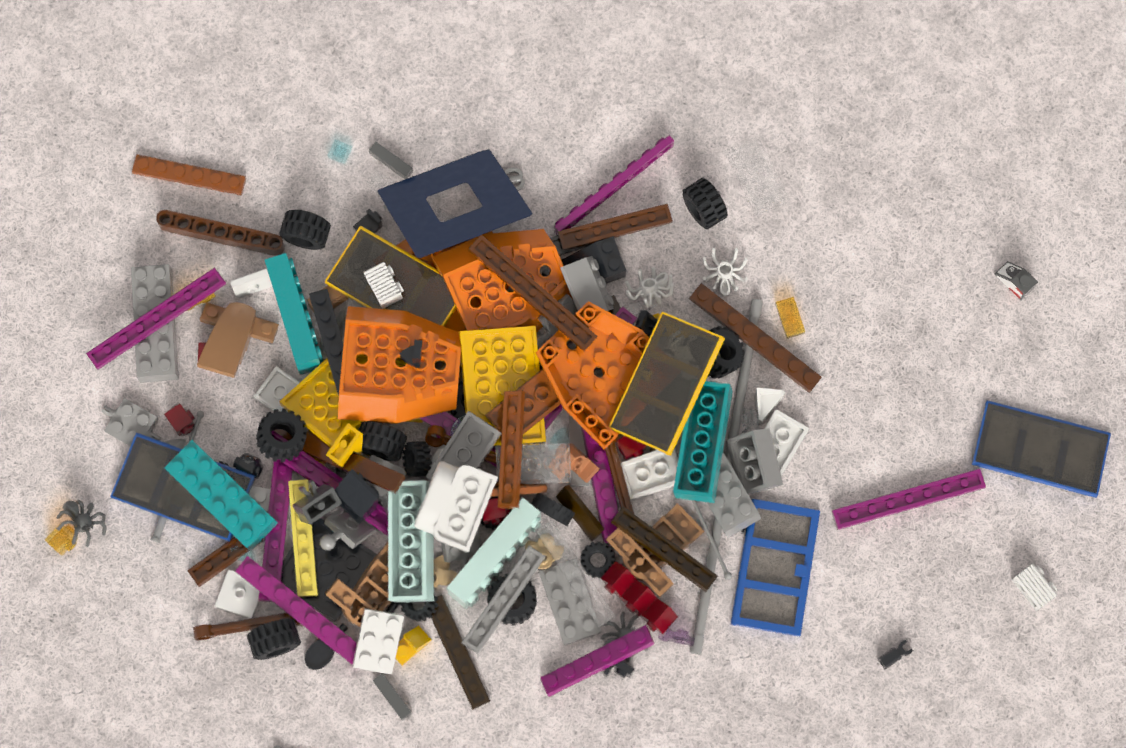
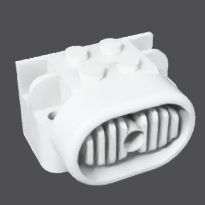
[414,461,498,552]

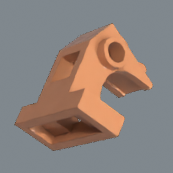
[548,443,600,483]

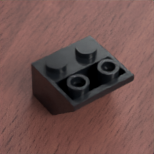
[335,469,380,524]

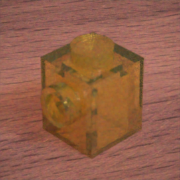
[45,523,78,556]

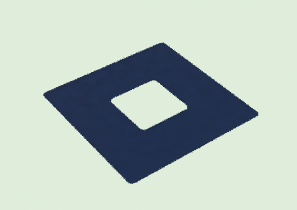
[377,149,532,258]

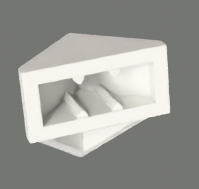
[754,388,785,425]

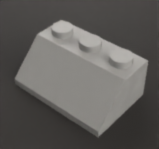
[560,256,614,311]
[727,428,783,494]

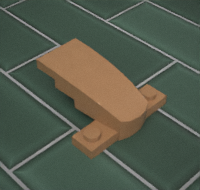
[197,302,279,378]
[606,503,705,597]
[325,541,392,627]

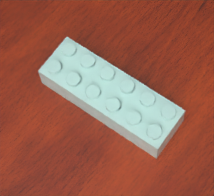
[388,480,434,603]
[447,498,541,609]

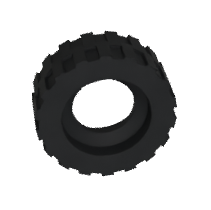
[531,493,575,526]

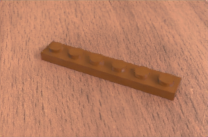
[132,154,246,196]
[498,390,525,508]

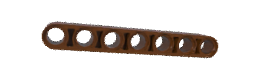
[156,210,285,256]

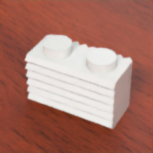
[363,262,404,309]
[1012,564,1058,611]

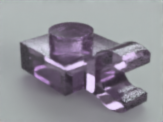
[658,628,695,646]

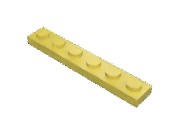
[288,479,318,598]

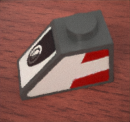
[994,261,1038,300]

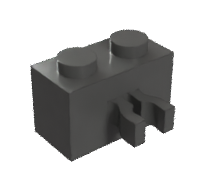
[292,480,342,525]

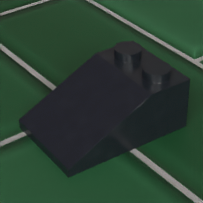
[561,237,626,284]

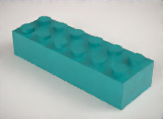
[264,253,323,375]
[673,380,733,503]
[165,440,278,551]

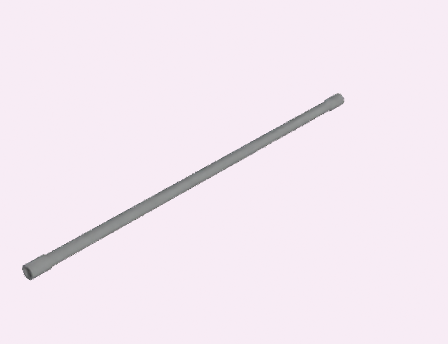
[690,299,763,655]

